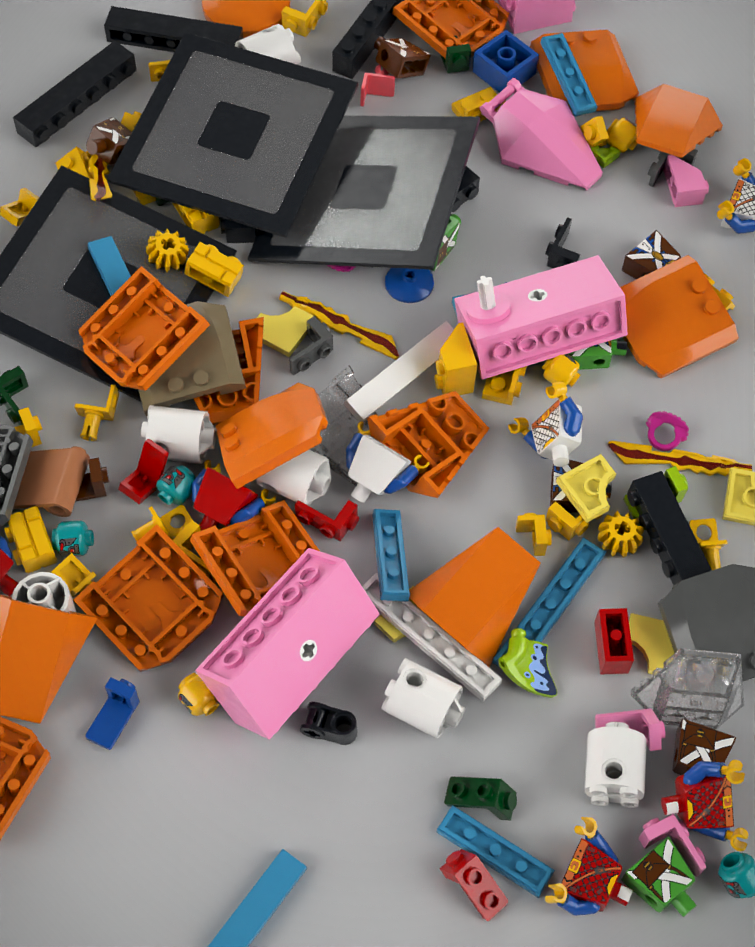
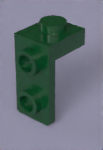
[440,35,471,74]
[0,366,29,425]
[444,777,517,821]

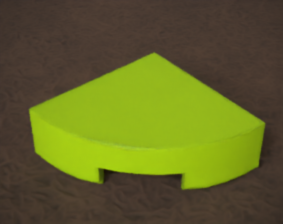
[591,146,621,168]

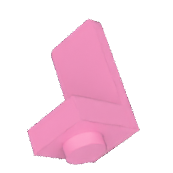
[595,708,665,751]
[638,814,706,877]

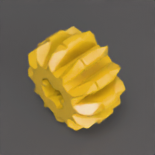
[146,228,189,272]
[597,510,644,558]

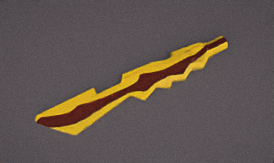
[88,153,113,201]
[279,291,399,360]
[608,441,752,476]

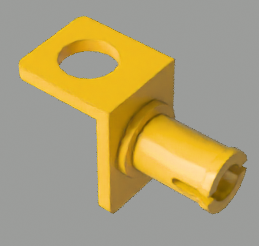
[74,384,119,441]
[131,505,193,542]
[689,518,728,570]

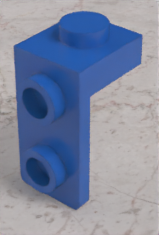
[85,677,140,750]

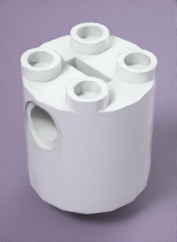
[235,24,301,64]
[141,405,217,464]
[256,450,331,506]
[12,572,77,612]
[381,658,466,738]
[584,722,647,808]

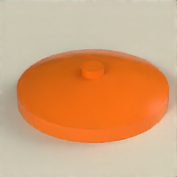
[202,0,290,38]

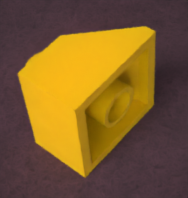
[434,323,477,395]

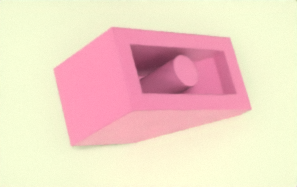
[663,155,709,207]

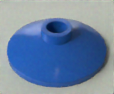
[385,268,434,303]

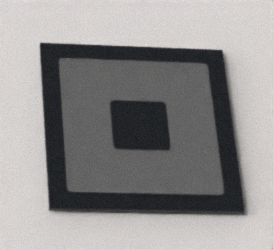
[107,32,358,238]
[248,116,480,270]
[0,165,237,402]

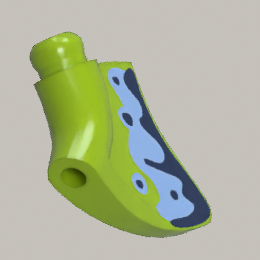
[498,628,557,698]

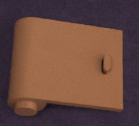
[13,446,90,517]

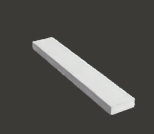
[343,321,454,422]
[362,573,502,702]

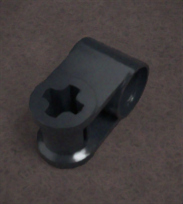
[300,702,358,745]

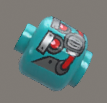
[156,465,196,505]
[51,521,94,557]
[718,852,755,899]

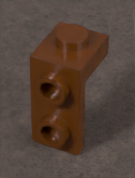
[75,457,109,502]

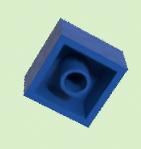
[472,30,539,93]

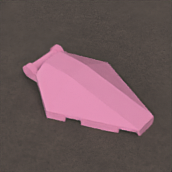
[480,78,603,190]

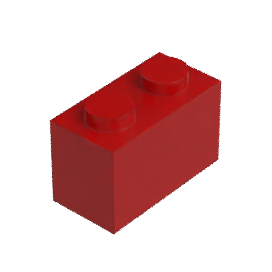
[594,608,634,675]

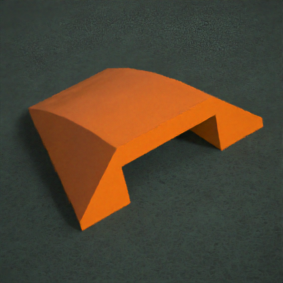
[634,84,723,158]
[193,317,264,425]
[367,391,490,498]
[409,527,541,667]
[0,595,98,724]

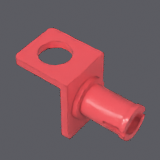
[360,65,395,107]

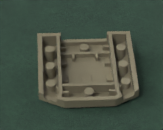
[139,301,246,416]

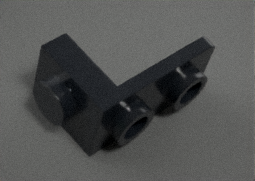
[545,217,581,269]

